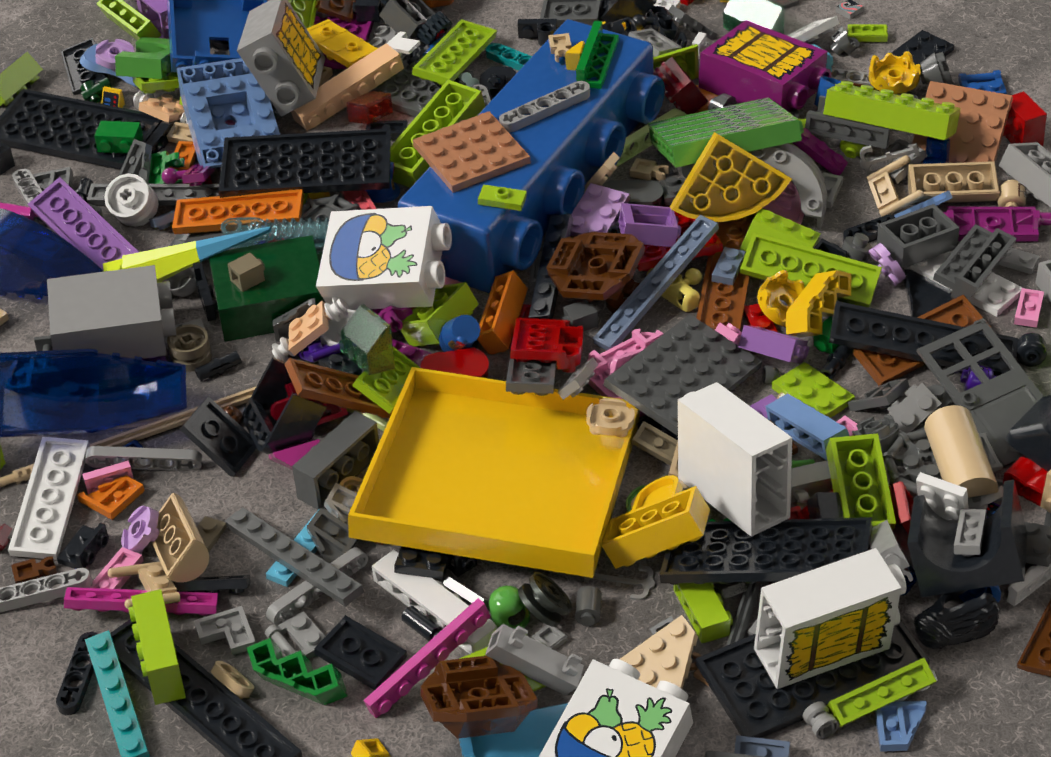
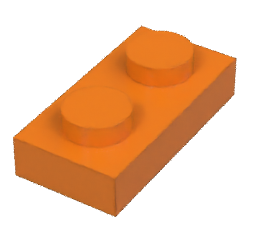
[169,141,197,171]

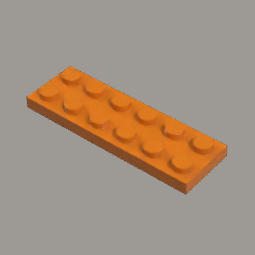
[172,189,304,234]

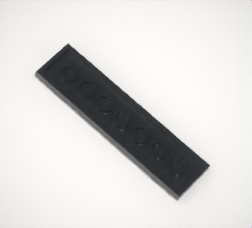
[829,301,1018,376]

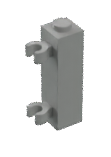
[791,460,833,510]
[870,520,913,582]
[485,624,584,695]

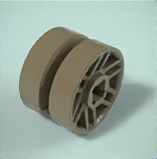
[167,324,212,372]

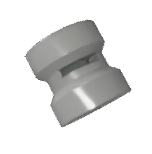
[802,701,839,739]

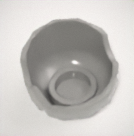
[167,267,197,297]

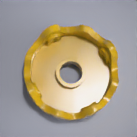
[868,51,920,94]
[757,270,804,327]

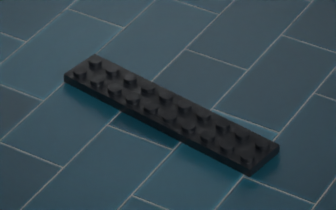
[111,619,302,757]

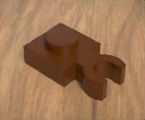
[11,556,57,584]

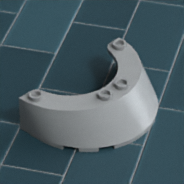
[749,143,827,230]

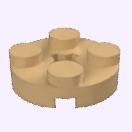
[586,398,635,437]

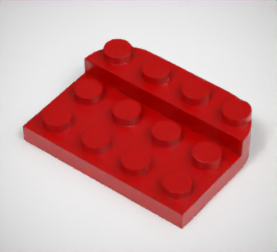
[510,318,583,373]

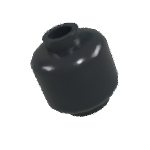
[1017,333,1047,367]

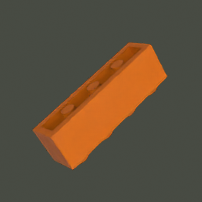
[477,270,528,355]

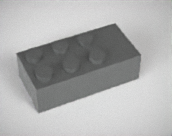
[292,411,379,510]

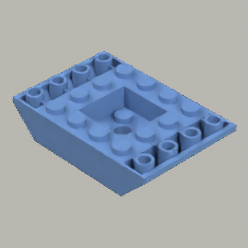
[177,58,280,168]

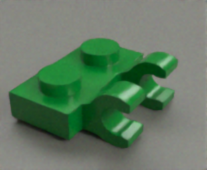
[149,151,185,184]

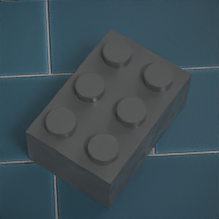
[877,204,959,269]

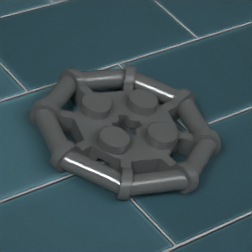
[286,194,361,251]
[883,429,942,494]

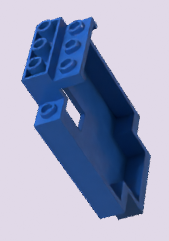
[167,0,268,72]

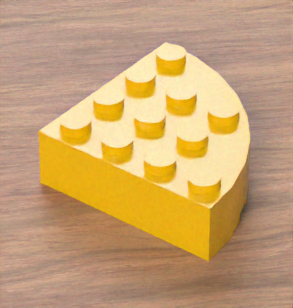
[670,132,792,222]

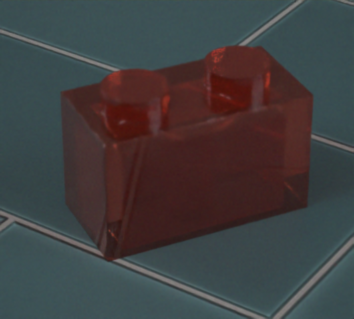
[347,91,393,124]

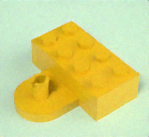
[601,475,710,569]

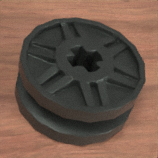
[518,572,573,627]

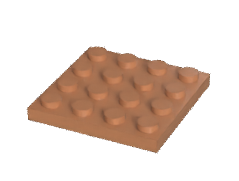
[912,81,1013,164]
[413,111,531,193]

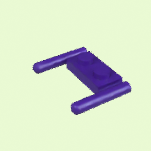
[296,338,358,363]

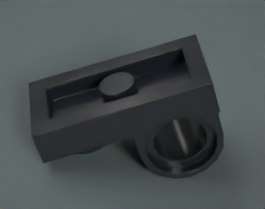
[517,19,558,46]

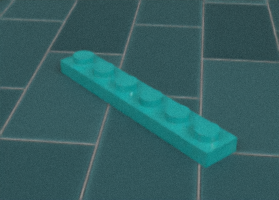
[85,630,150,757]

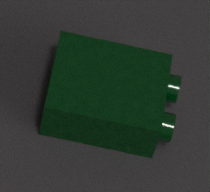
[209,235,326,342]

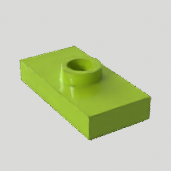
[847,24,888,42]
[478,184,527,211]

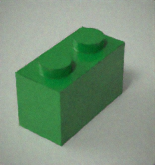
[94,121,144,153]

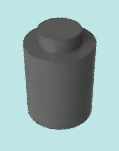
[575,586,602,626]

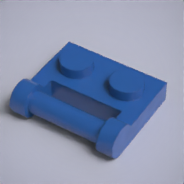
[958,70,1007,94]

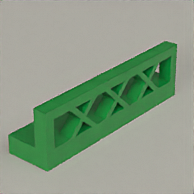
[576,21,619,89]

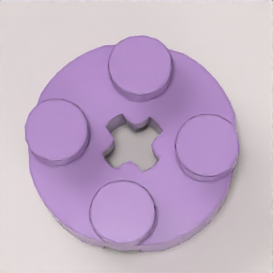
[96,39,134,72]
[868,243,906,286]
[121,506,159,554]

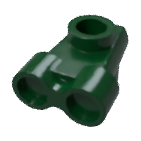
[80,77,112,103]

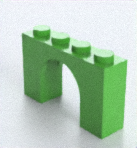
[115,37,171,79]

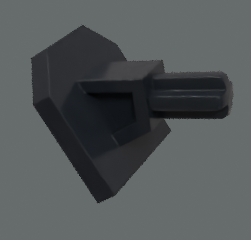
[479,66,516,100]

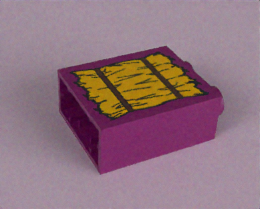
[698,20,831,112]

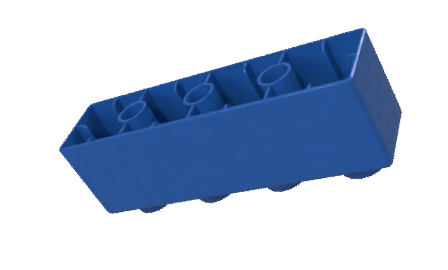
[398,19,665,293]

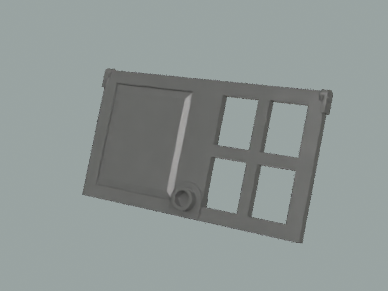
[916,318,1043,467]

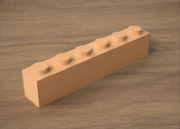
[291,43,404,131]

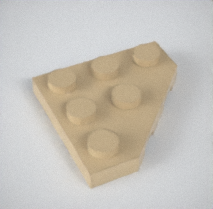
[619,615,698,689]

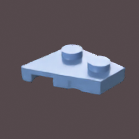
[894,190,953,218]
[875,701,927,752]

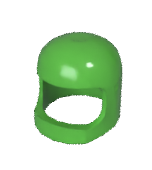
[489,586,530,629]

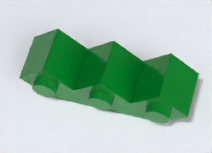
[247,638,348,705]

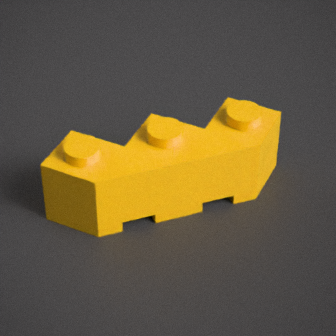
[786,270,851,337]

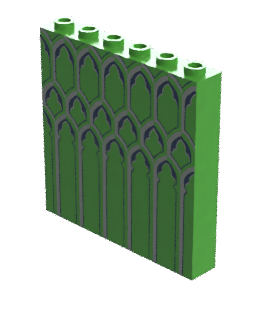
[648,97,804,167]

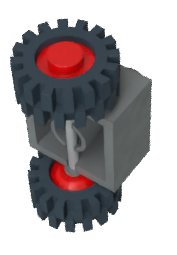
[379,0,453,45]

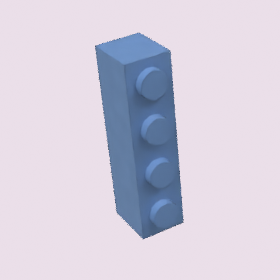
[766,394,849,460]

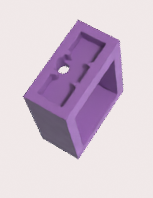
[136,0,169,39]
[618,203,681,247]
[738,325,809,363]

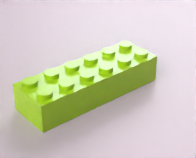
[391,80,485,188]
[823,81,961,140]

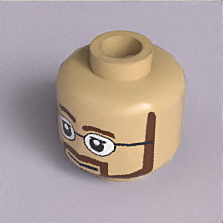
[998,180,1026,207]

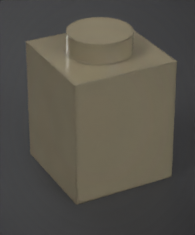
[228,253,265,292]

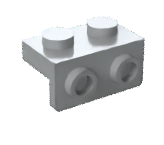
[887,383,942,433]

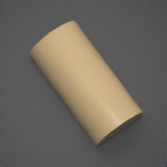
[908,161,1000,204]
[924,405,999,498]
[152,492,209,582]

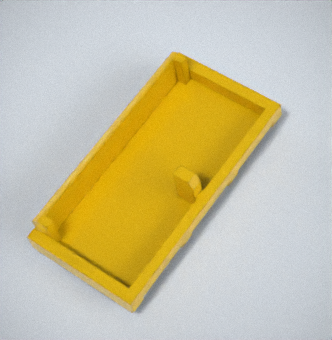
[307,19,378,68]

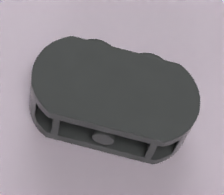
[602,180,664,206]

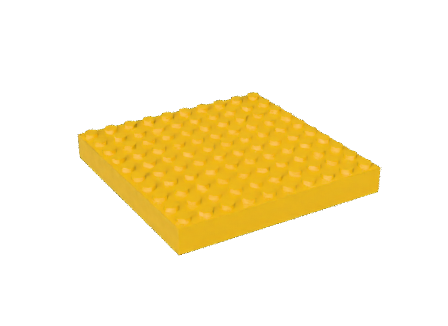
[348,367,640,578]

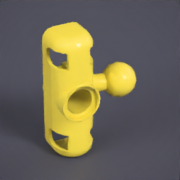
[646,268,702,312]

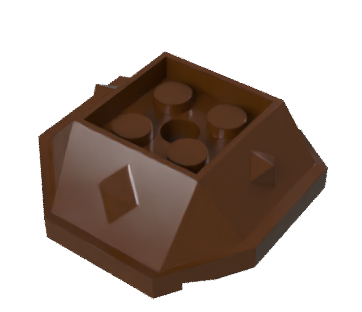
[546,232,645,303]
[421,656,538,739]

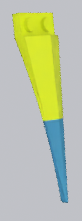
[103,227,271,283]

